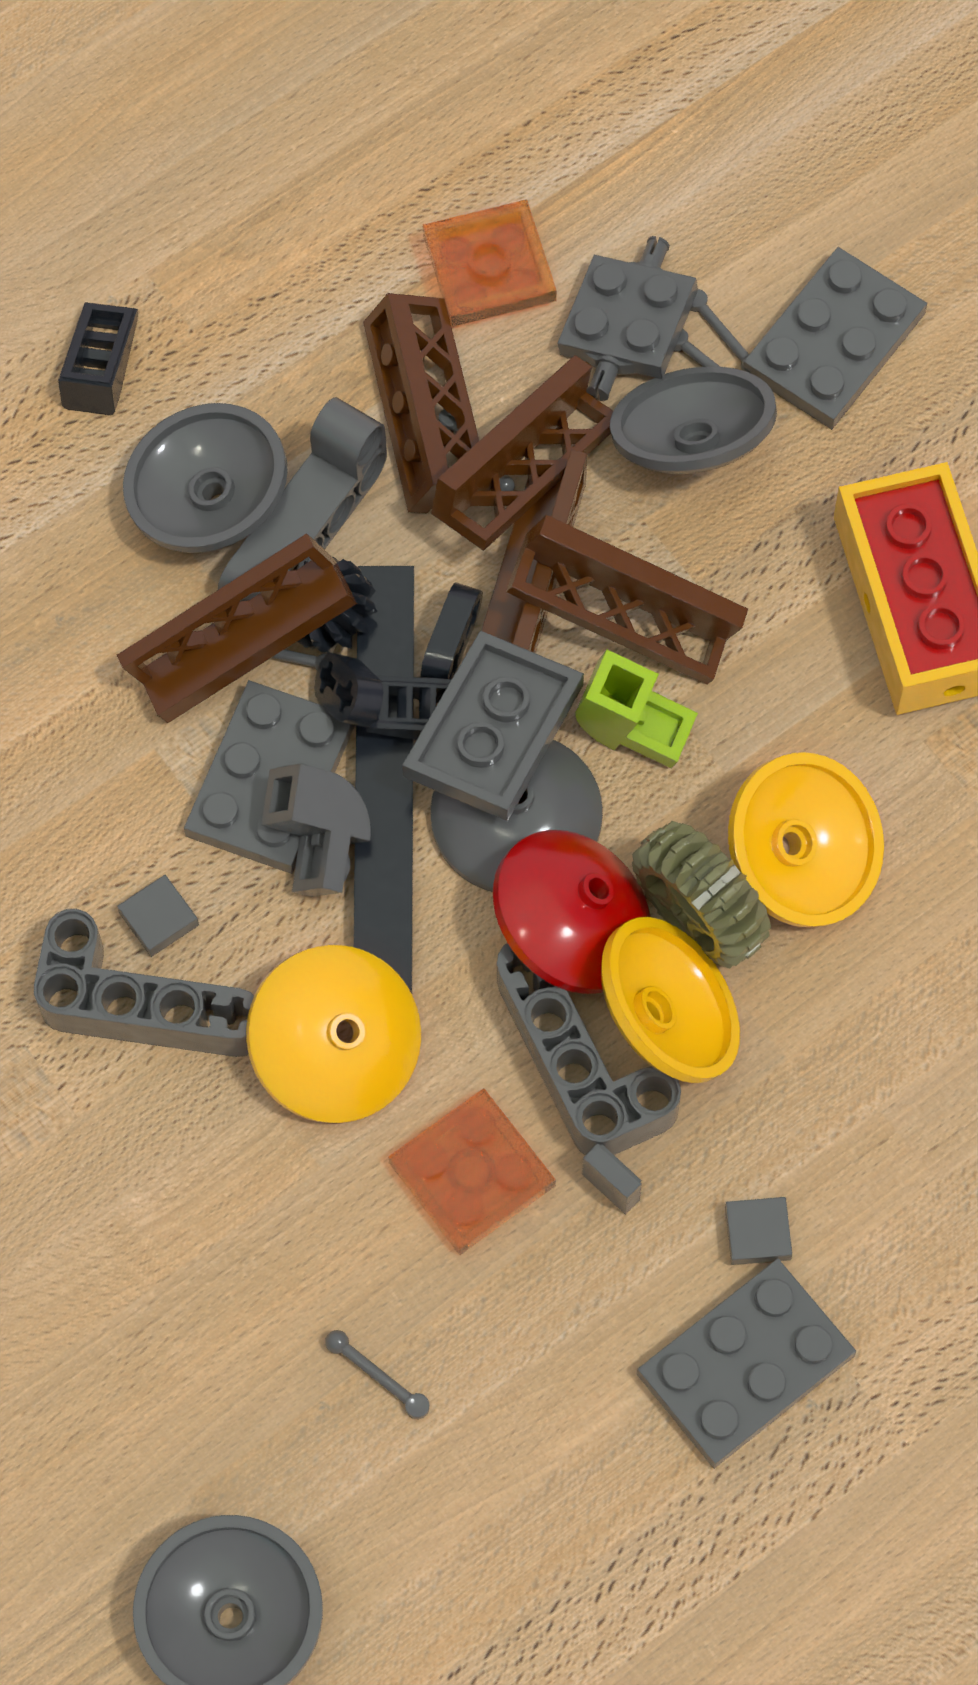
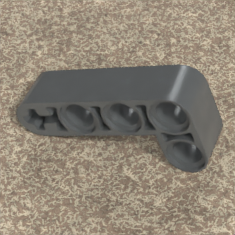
[218,397,387,601]
[34,909,254,1057]
[497,943,681,1155]

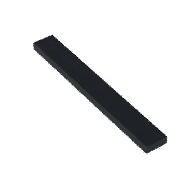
[354,566,414,994]

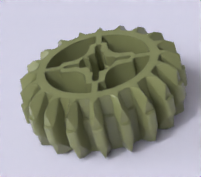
[632,821,771,969]

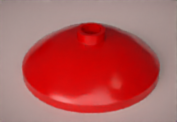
[493,830,651,994]

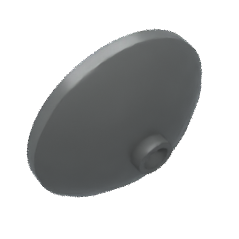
[610,366,777,474]
[123,403,288,553]
[431,739,603,892]
[133,1515,323,1685]

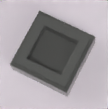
[117,874,199,957]
[582,1143,642,1215]
[725,1197,792,1265]

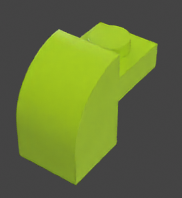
[575,649,698,769]

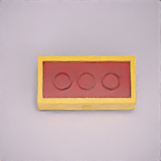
[833,462,978,715]

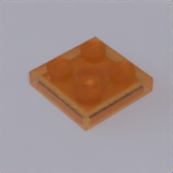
[423,199,557,327]
[388,1088,556,1255]

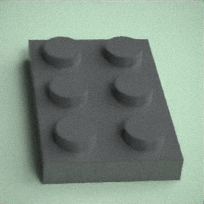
[743,247,927,430]
[402,631,584,821]
[184,680,355,874]
[637,1258,856,1469]

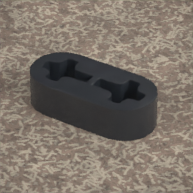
[420,582,483,679]
[314,652,384,728]

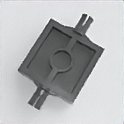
[557,236,698,401]

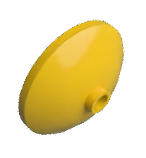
[728,752,884,927]
[601,917,740,1083]
[246,945,421,1123]

